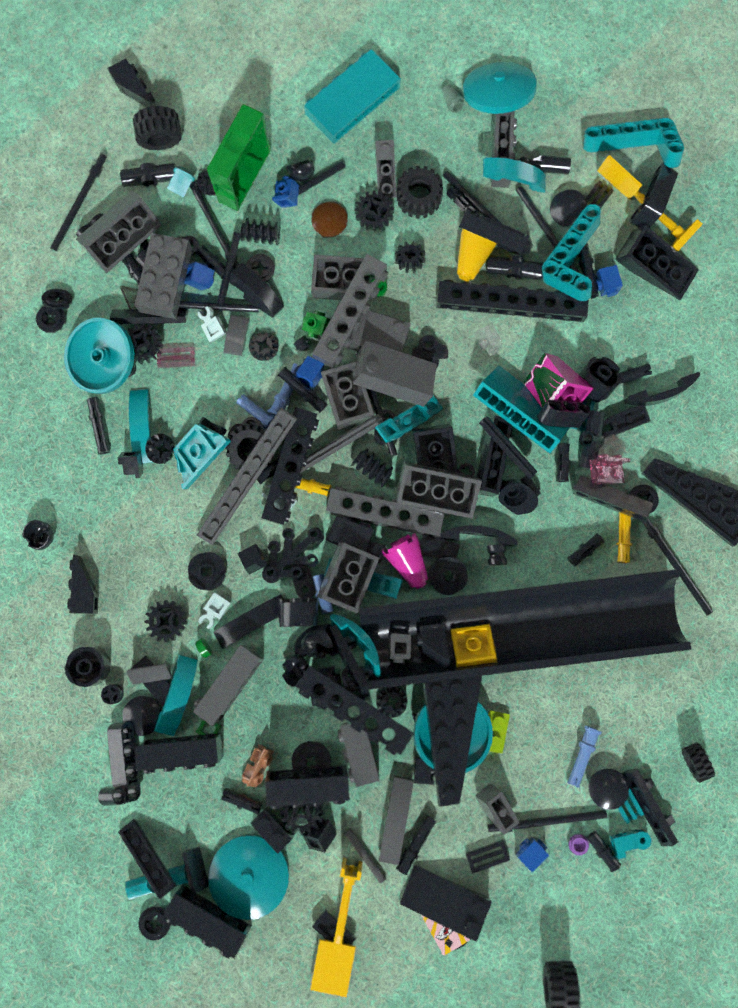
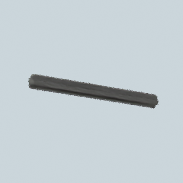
[286,414,383,474]

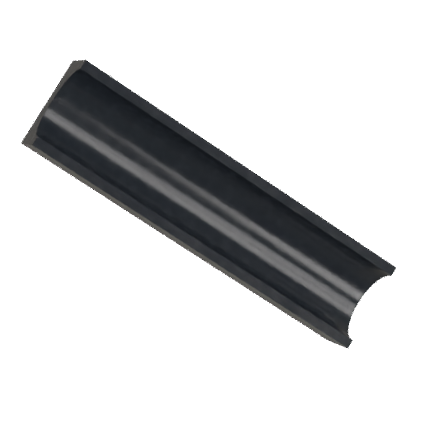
[359,569,692,690]

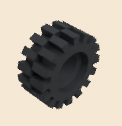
[682,742,715,783]

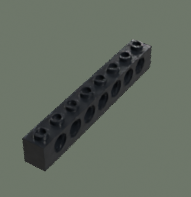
[436,279,589,322]

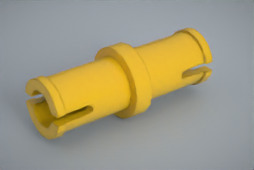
[295,478,331,497]

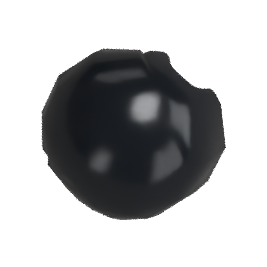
[286,160,315,182]
[22,519,54,550]
[282,655,309,687]

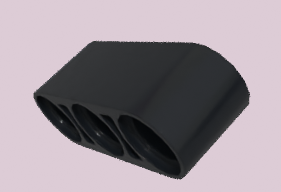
[537,400,591,428]

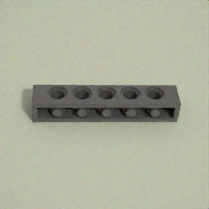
[312,254,389,368]
[326,487,444,538]

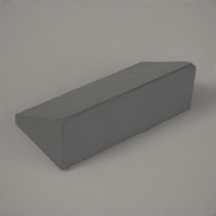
[127,663,172,684]

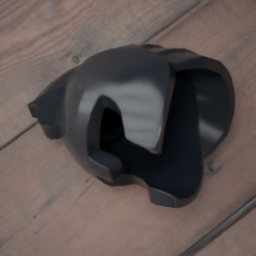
[294,623,338,659]

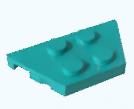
[173,424,231,490]

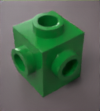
[302,310,331,339]

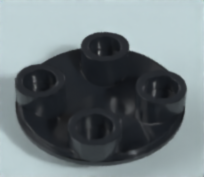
[550,189,587,226]
[122,696,162,736]
[589,768,629,810]

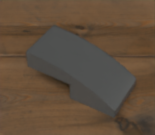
[223,315,250,356]

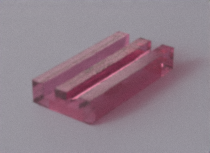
[157,347,195,368]

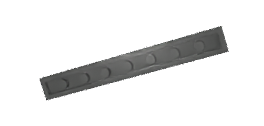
[197,407,297,546]

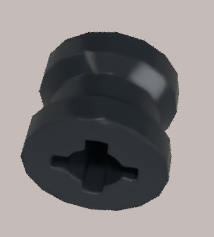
[101,684,124,704]

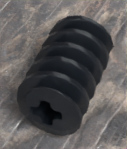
[240,218,280,246]
[351,448,393,488]

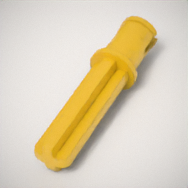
[616,512,632,564]

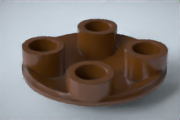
[311,202,348,238]

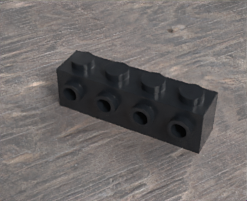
[477,415,513,497]

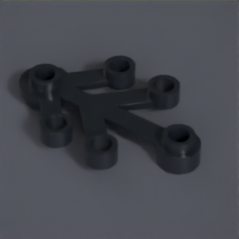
[262,527,324,583]

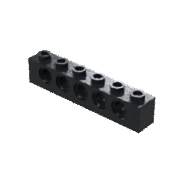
[261,407,319,526]
[296,666,414,756]

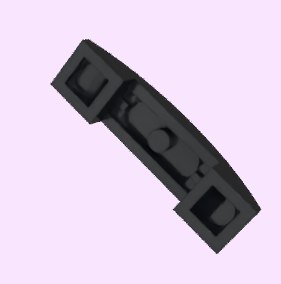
[624,372,700,406]
[439,525,518,547]
[213,594,284,649]

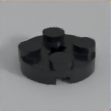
[188,552,227,591]
[429,556,468,595]
[291,741,331,769]

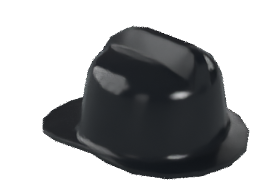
[498,479,538,515]

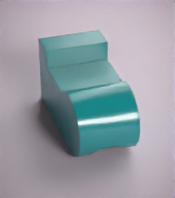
[609,829,652,859]

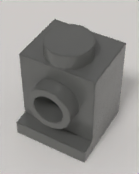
[388,633,411,664]

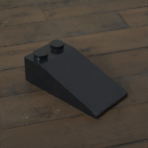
[615,225,699,300]
[412,424,458,472]
[399,865,492,942]

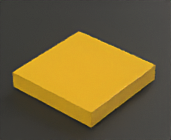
[451,624,497,667]

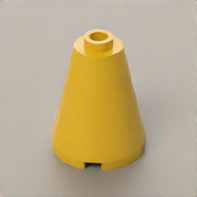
[457,229,496,281]

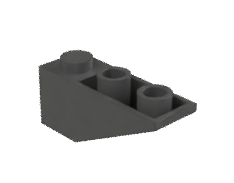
[375,140,396,198]

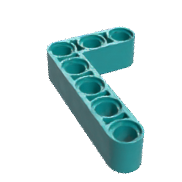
[583,118,684,168]
[542,204,601,301]

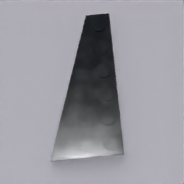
[641,458,738,547]
[423,676,482,807]

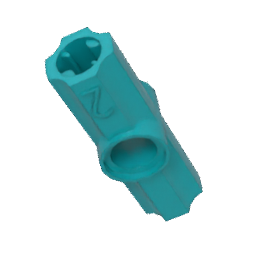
[125,864,189,899]

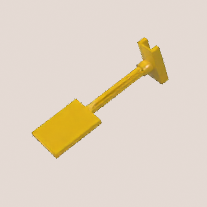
[597,155,702,251]
[310,858,363,998]

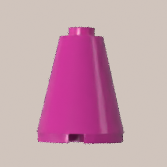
[381,533,428,589]

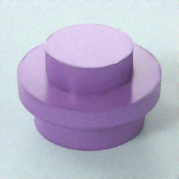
[568,834,589,855]

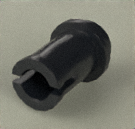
[520,476,541,496]

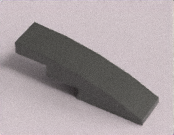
[379,776,414,865]

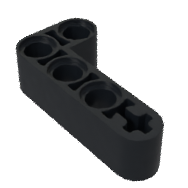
[629,162,678,228]
[98,722,141,806]

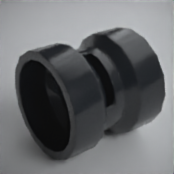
[487,544,507,566]

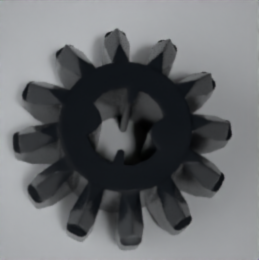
[395,241,426,273]

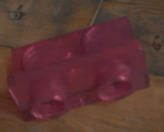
[590,454,630,484]

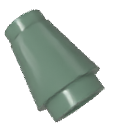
[442,84,464,113]

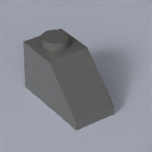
[475,784,519,835]

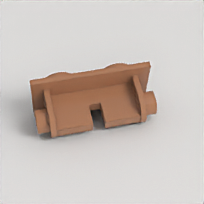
[241,744,274,787]

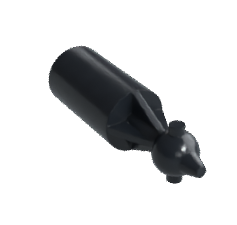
[516,155,571,175]

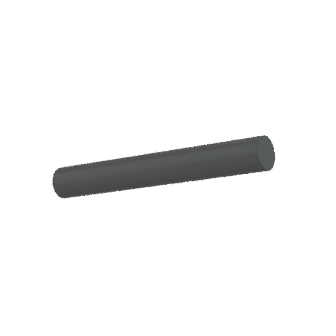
[344,828,386,884]

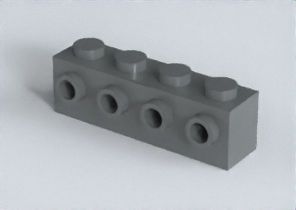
[491,111,517,188]

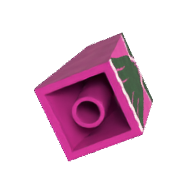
[523,353,593,408]

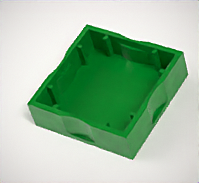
[207,104,271,212]

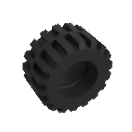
[133,106,182,151]
[397,166,443,219]
[225,423,274,470]
[543,961,580,1008]

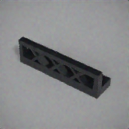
[573,475,654,523]

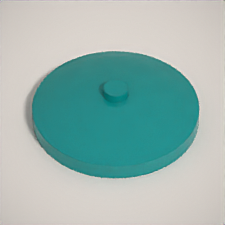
[463,62,537,114]
[64,318,134,394]
[413,702,493,773]
[208,835,289,920]

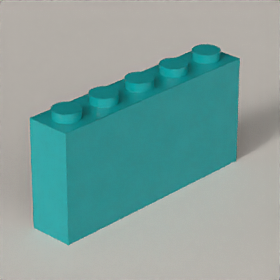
[304,49,401,144]
[473,365,570,454]

